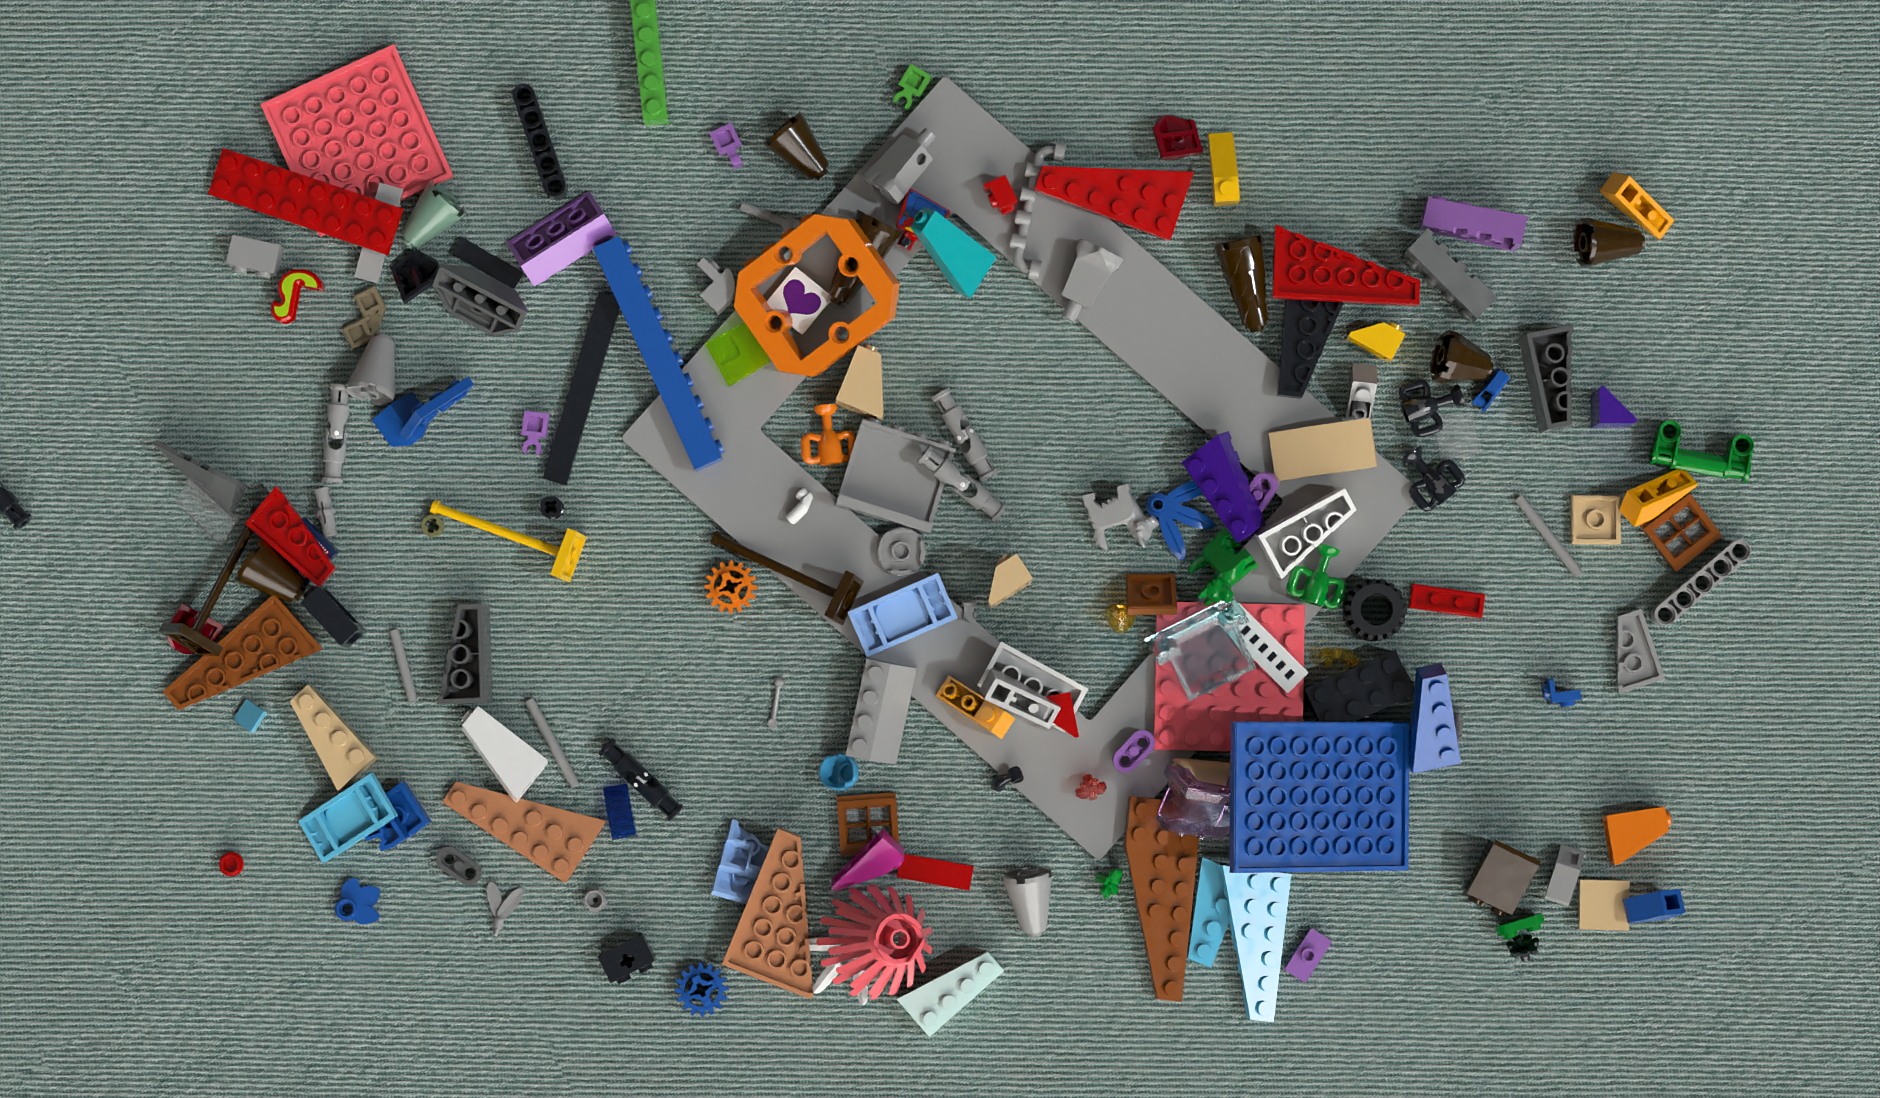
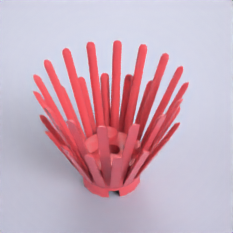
[816,884,932,1000]

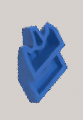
[365,781,432,851]

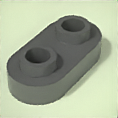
[436,846,482,885]

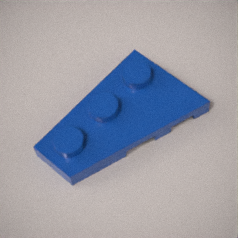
[400,377,474,440]

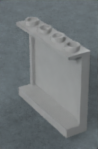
[835,417,956,535]

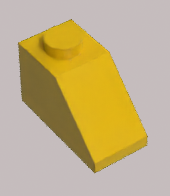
[1346,322,1405,362]

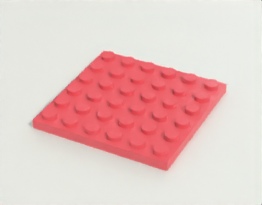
[261,44,454,237]
[1154,602,1305,752]

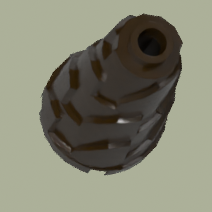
[829,209,901,307]
[1214,235,1269,333]

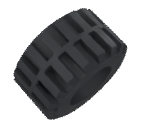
[1342,579,1407,642]

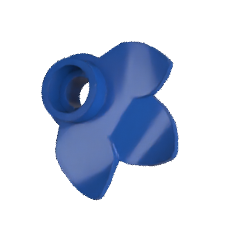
[335,877,380,925]

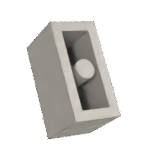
[226,235,284,279]

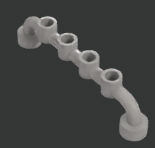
[1010,141,1067,280]

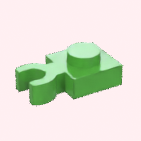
[893,64,932,111]

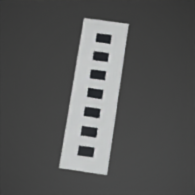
[1218,603,1309,693]

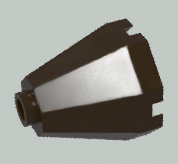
[1430,330,1493,383]

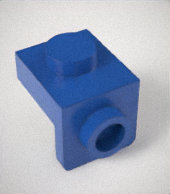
[1542,678,1581,707]

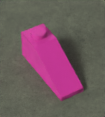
[831,829,904,891]

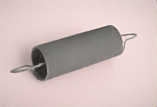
[1453,706,1463,747]

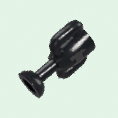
[1399,379,1465,438]
[1401,445,1466,512]

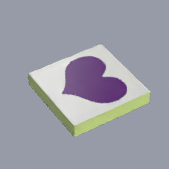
[767,267,832,336]

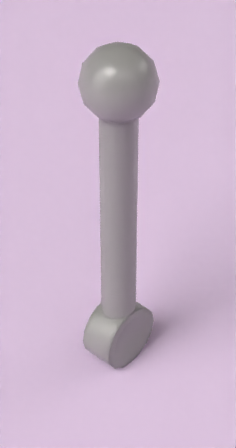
[768,677,784,728]

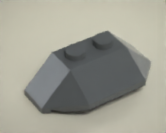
[432,264,528,336]

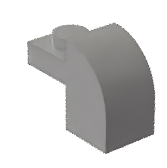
[697,257,736,316]

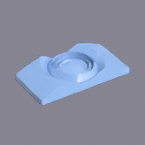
[848,573,957,657]

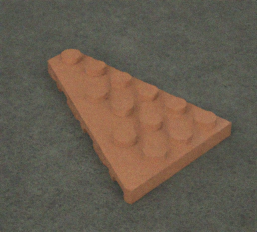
[722,827,813,999]

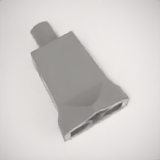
[861,128,936,204]
[1061,238,1124,322]

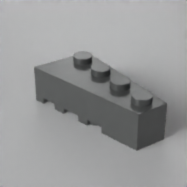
[1518,325,1573,434]
[437,603,493,705]

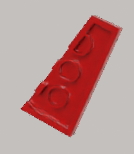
[245,486,337,587]

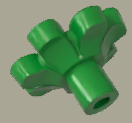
[1095,868,1123,899]

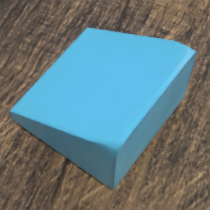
[233,699,267,733]

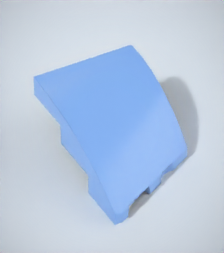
[711,819,769,904]

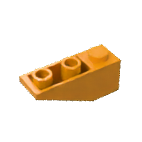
[935,675,1015,739]

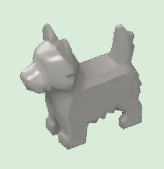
[1082,483,1159,550]

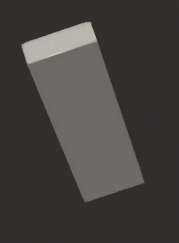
[354,182,404,283]

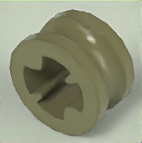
[421,515,445,537]

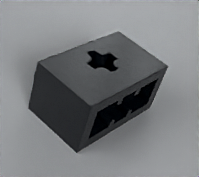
[597,934,657,985]

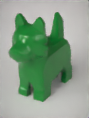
[1188,527,1259,606]

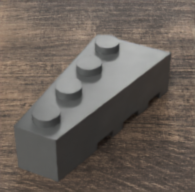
[1402,228,1497,322]

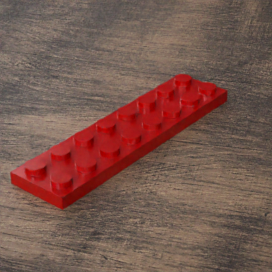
[208,148,404,255]

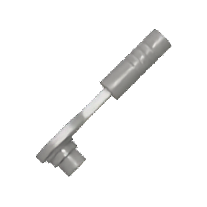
[740,201,801,232]

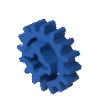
[675,962,729,1017]

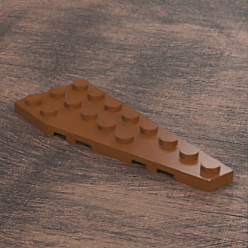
[1124,796,1203,1002]

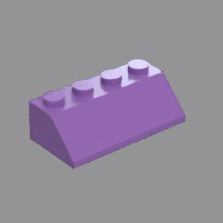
[506,191,617,286]

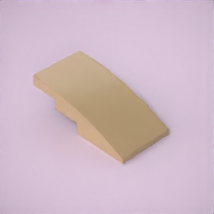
[1269,418,1378,482]

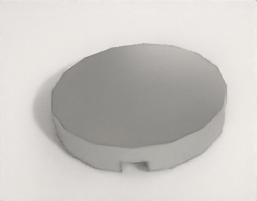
[877,527,926,577]

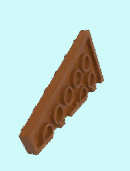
[162,595,324,710]

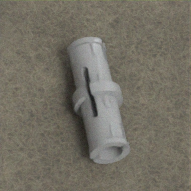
[314,487,338,538]

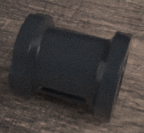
[540,496,564,520]

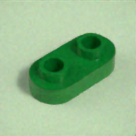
[1494,912,1545,939]

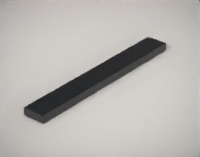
[543,292,620,486]

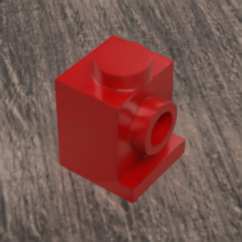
[983,175,1018,216]

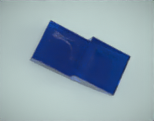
[603,783,637,840]

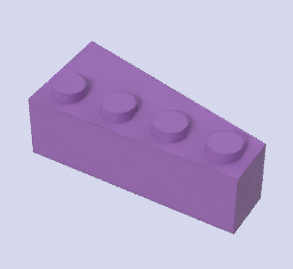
[1419,195,1528,252]

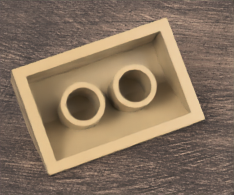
[988,553,1033,610]

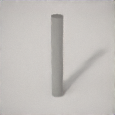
[389,629,418,703]

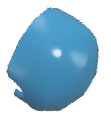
[819,753,859,791]

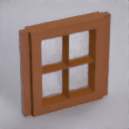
[1639,493,1723,572]
[837,792,899,856]

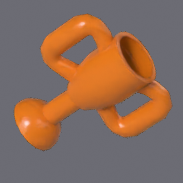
[800,404,856,466]

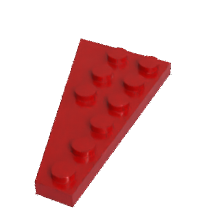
[1033,166,1194,241]
[1272,224,1420,306]

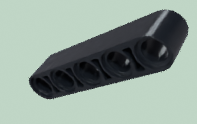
[513,84,568,201]

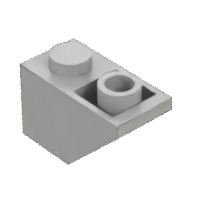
[1346,363,1377,420]

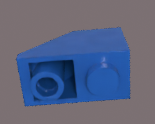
[1622,889,1685,924]

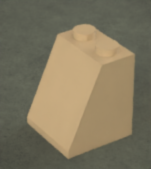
[836,344,884,423]

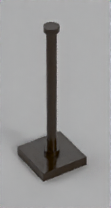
[158,506,257,656]
[710,531,864,626]

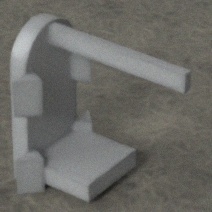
[961,601,977,623]

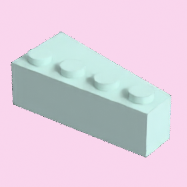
[897,951,1004,1037]

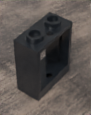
[301,586,367,648]

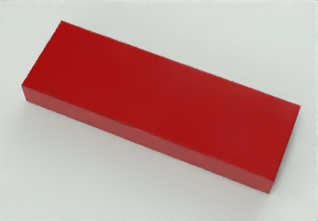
[1408,583,1485,619]
[897,854,974,891]

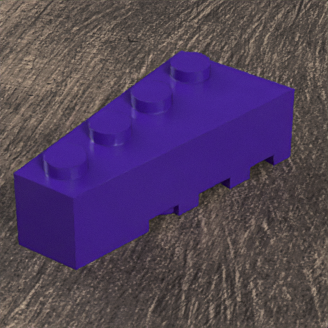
[1182,431,1266,543]

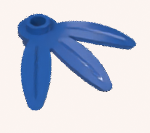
[1146,480,1215,560]

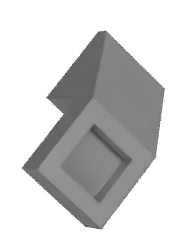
[1544,844,1585,906]

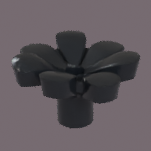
[1506,934,1539,962]

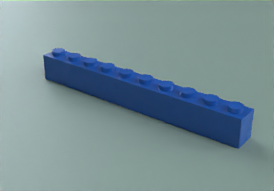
[593,236,725,472]

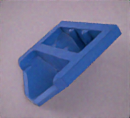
[372,392,429,447]

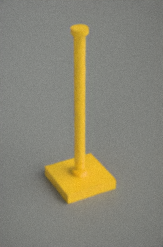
[430,500,587,583]

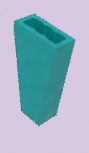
[911,207,997,298]

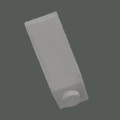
[979,668,1061,729]

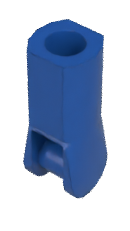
[1471,369,1510,413]

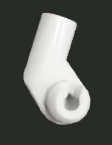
[786,488,813,525]

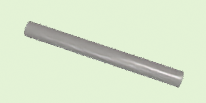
[1514,495,1583,578]
[525,698,580,789]

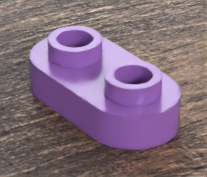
[1249,472,1279,513]
[1113,730,1155,773]

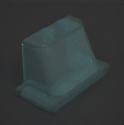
[1144,598,1256,701]

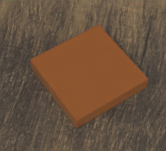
[1125,574,1177,615]

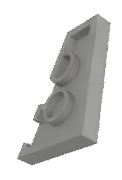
[1616,609,1665,694]

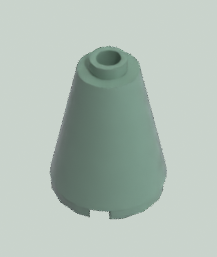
[401,180,467,248]

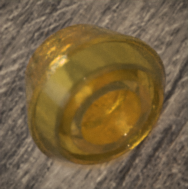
[1104,604,1138,633]

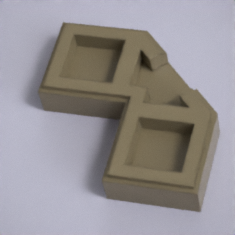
[342,285,387,351]

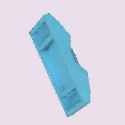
[298,773,398,864]

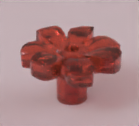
[1075,774,1107,801]

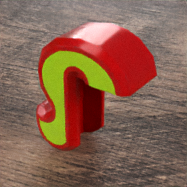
[271,269,325,324]

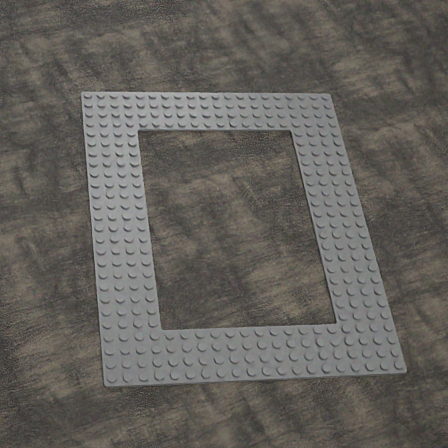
[623,77,1421,859]

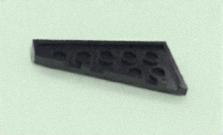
[1277,299,1344,399]

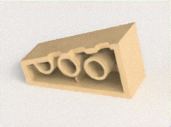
[290,685,379,791]

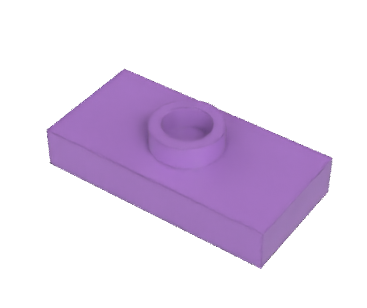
[1284,928,1332,983]

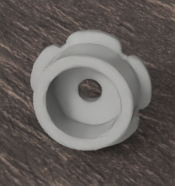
[583,888,607,913]

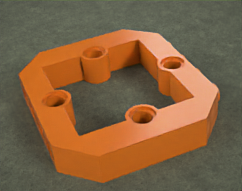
[734,213,900,377]

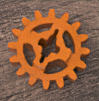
[704,560,758,614]

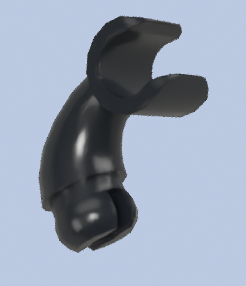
[991,766,1024,792]

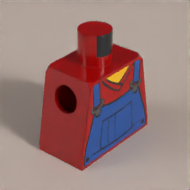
[896,188,950,251]

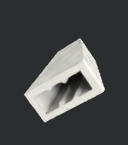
[461,706,548,803]

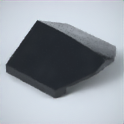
[390,249,440,304]

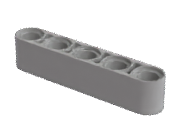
[1650,540,1751,627]

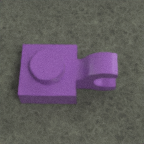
[709,123,743,170]

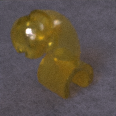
[1319,648,1359,668]

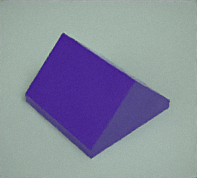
[1591,385,1638,429]

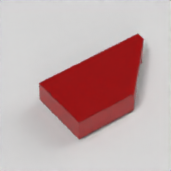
[1046,692,1079,738]

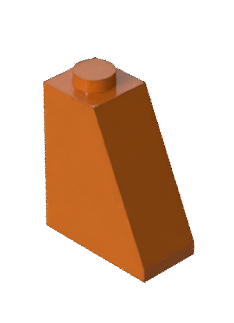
[1602,806,1671,865]

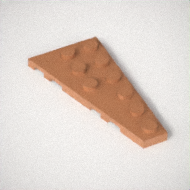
[443,781,607,883]

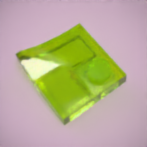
[705,322,771,387]

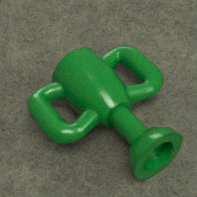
[1286,543,1346,609]

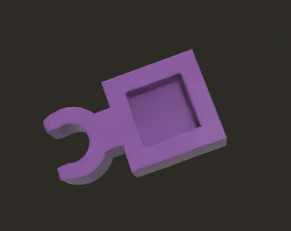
[521,411,550,455]

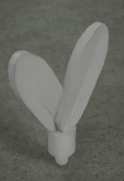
[486,882,524,936]

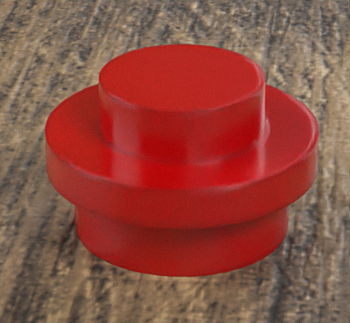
[219,852,244,876]

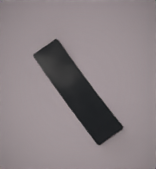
[452,237,524,289]

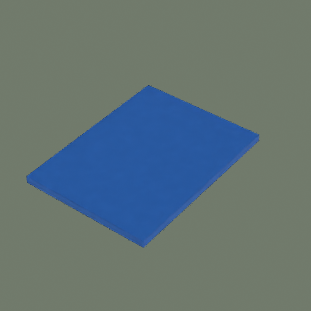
[1229,721,1409,873]

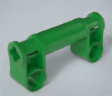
[1649,420,1754,483]

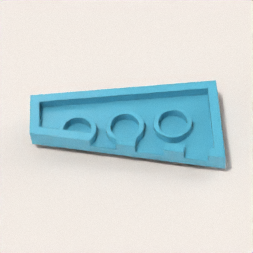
[1187,857,1229,968]

